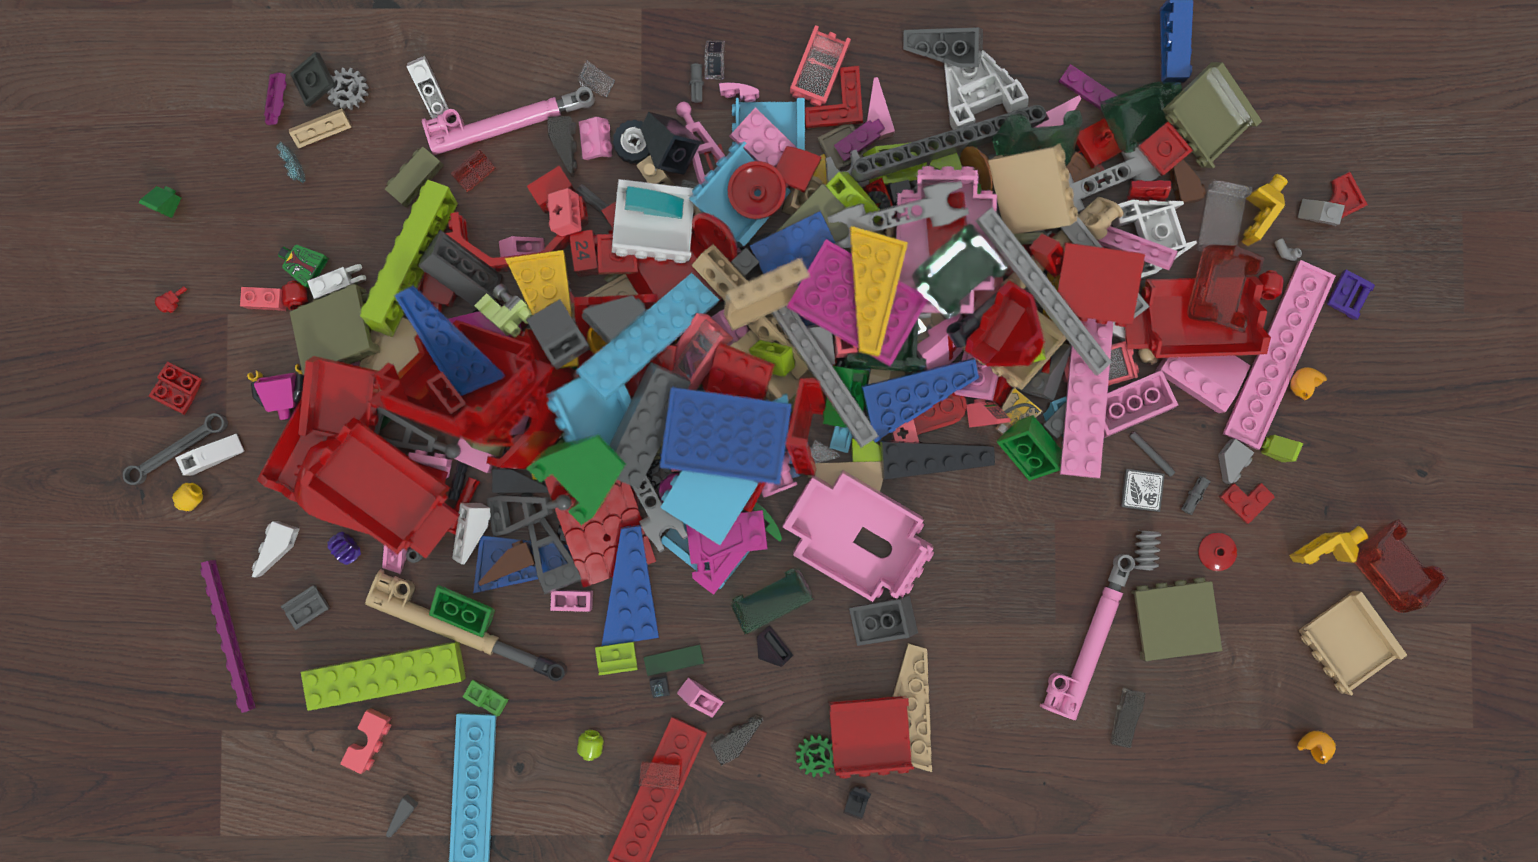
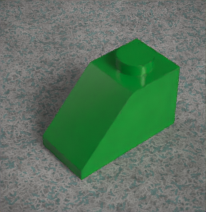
[139,186,181,218]

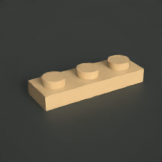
[289,108,351,148]

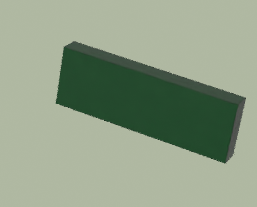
[643,644,704,676]

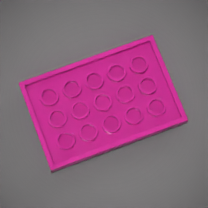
[787,240,929,366]

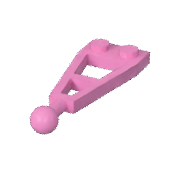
[676,102,726,184]

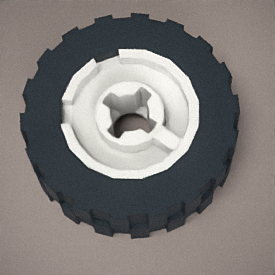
[613,119,650,164]

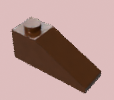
[1169,159,1205,205]
[478,540,535,586]

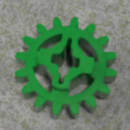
[796,734,834,778]

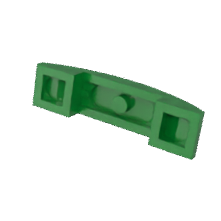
[753,502,782,542]

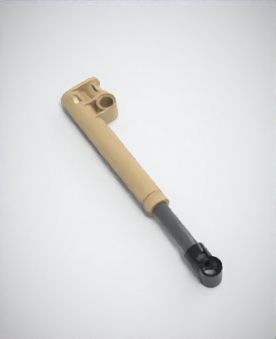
[946,197,1124,348]
[365,569,567,681]

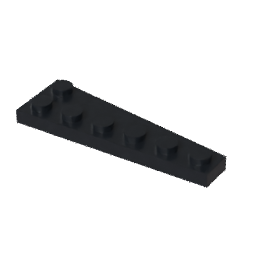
[880,440,995,480]

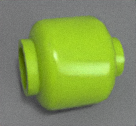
[577,730,604,761]

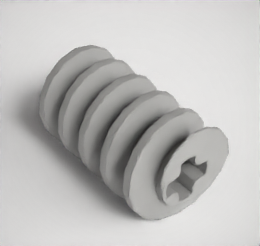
[1134,530,1161,570]

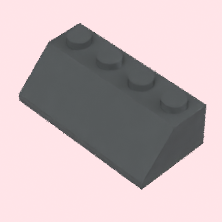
[418,230,502,308]

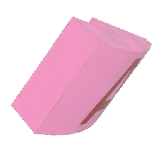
[914,313,963,370]

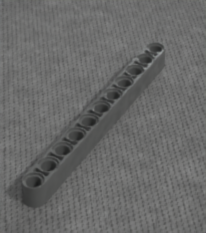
[851,105,1046,182]

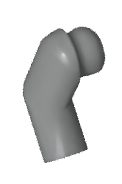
[1274,238,1302,261]

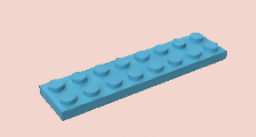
[577,273,719,401]
[449,713,497,862]

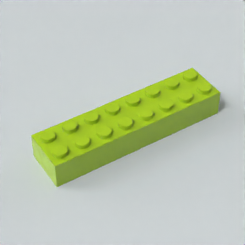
[360,180,458,337]
[301,641,466,711]

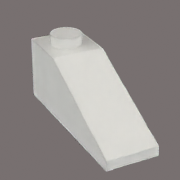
[452,503,491,564]

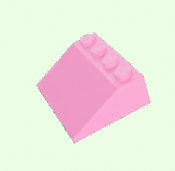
[1155,355,1250,413]

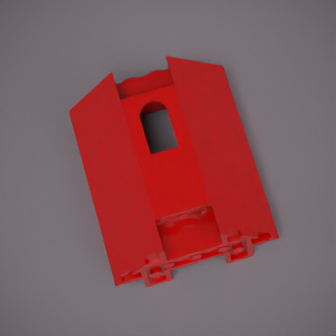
[368,320,553,446]

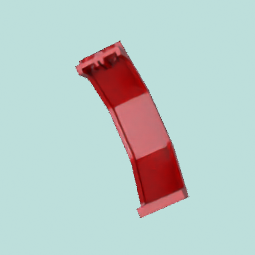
[446,196,589,272]
[486,329,573,469]

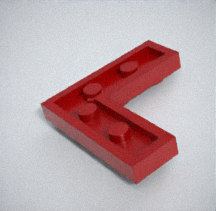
[805,66,863,128]

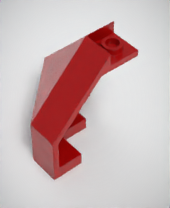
[965,280,1045,366]

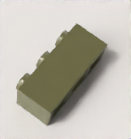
[385,147,444,208]

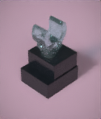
[650,675,670,698]

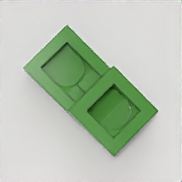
[463,680,509,716]

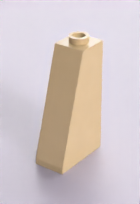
[808,462,883,491]

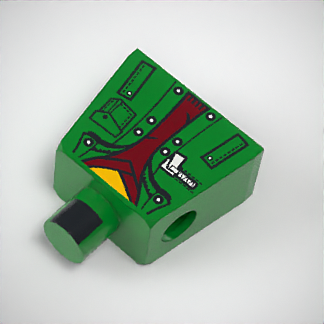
[278,245,330,288]

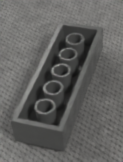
[609,362,691,489]

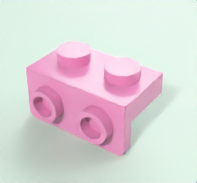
[579,117,612,160]
[408,450,452,478]

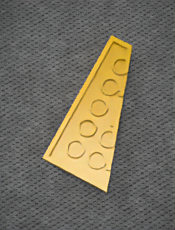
[850,226,908,357]
[505,250,579,369]

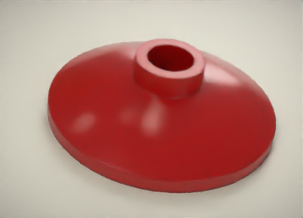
[1198,533,1237,571]

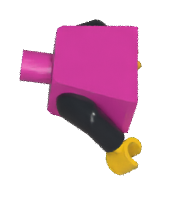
[247,364,304,420]

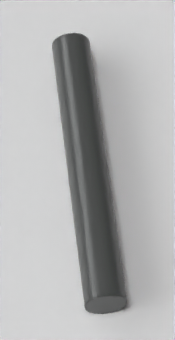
[1129,431,1175,477]

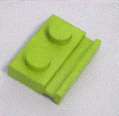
[595,642,638,675]

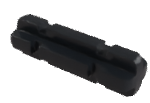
[449,463,468,500]

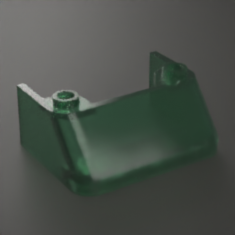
[730,567,814,635]

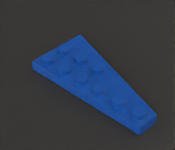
[394,286,505,396]
[862,358,979,443]
[602,525,659,646]
[473,535,573,593]

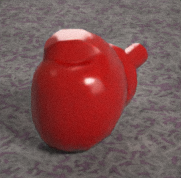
[155,286,187,313]

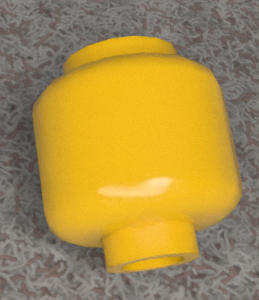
[172,483,203,511]

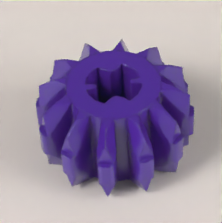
[327,532,361,565]

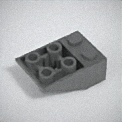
[526,299,591,369]

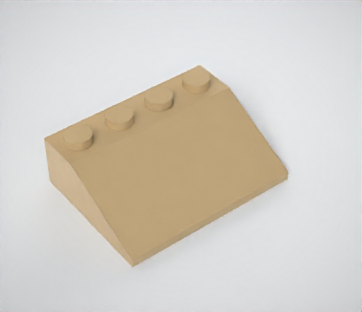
[359,318,419,391]

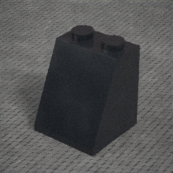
[640,112,701,175]

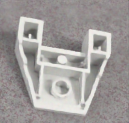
[944,50,1029,137]

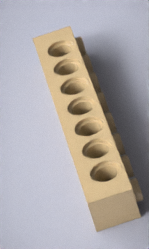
[692,244,809,379]

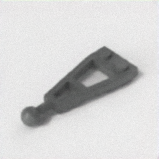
[374,407,461,459]
[520,493,581,595]
[486,495,572,536]

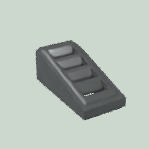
[386,794,418,838]

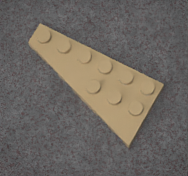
[892,643,932,772]

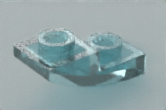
[276,142,306,183]

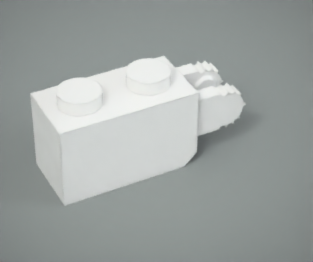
[307,264,366,299]

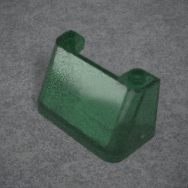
[1100,81,1182,153]
[992,110,1083,166]
[912,224,1009,320]

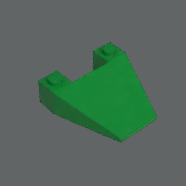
[527,434,626,525]

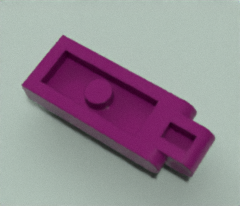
[264,72,286,125]
[834,119,885,162]

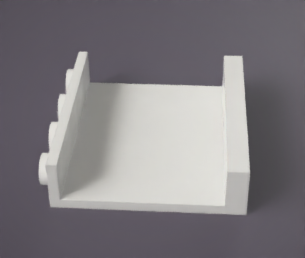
[611,179,694,263]

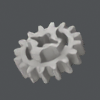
[327,68,369,110]

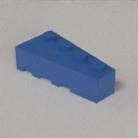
[1160,0,1193,83]

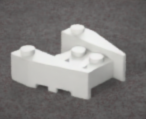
[1112,200,1197,279]

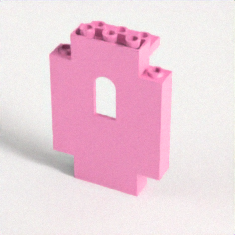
[896,166,997,314]
[783,470,934,602]

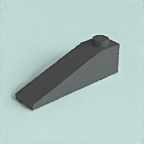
[904,27,983,68]

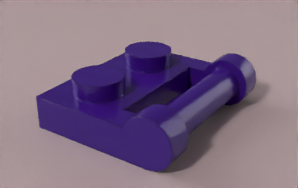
[1327,270,1375,320]

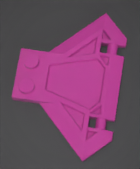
[686,510,767,595]

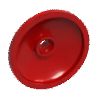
[728,161,786,219]
[692,212,737,263]

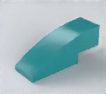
[624,186,684,219]

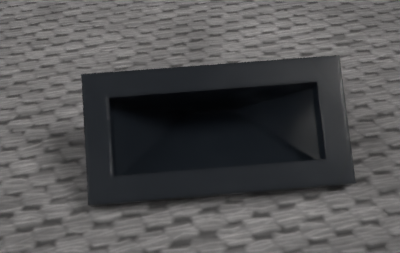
[757,625,794,667]

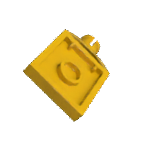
[1242,174,1288,246]
[1289,526,1368,564]

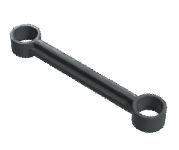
[123,413,228,485]

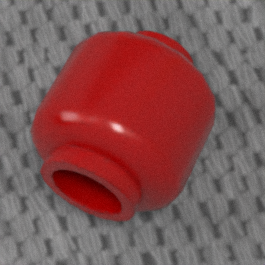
[1258,270,1284,300]
[281,281,308,310]

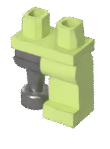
[474,284,533,338]

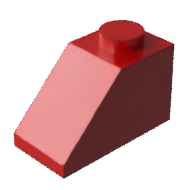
[1029,234,1064,279]

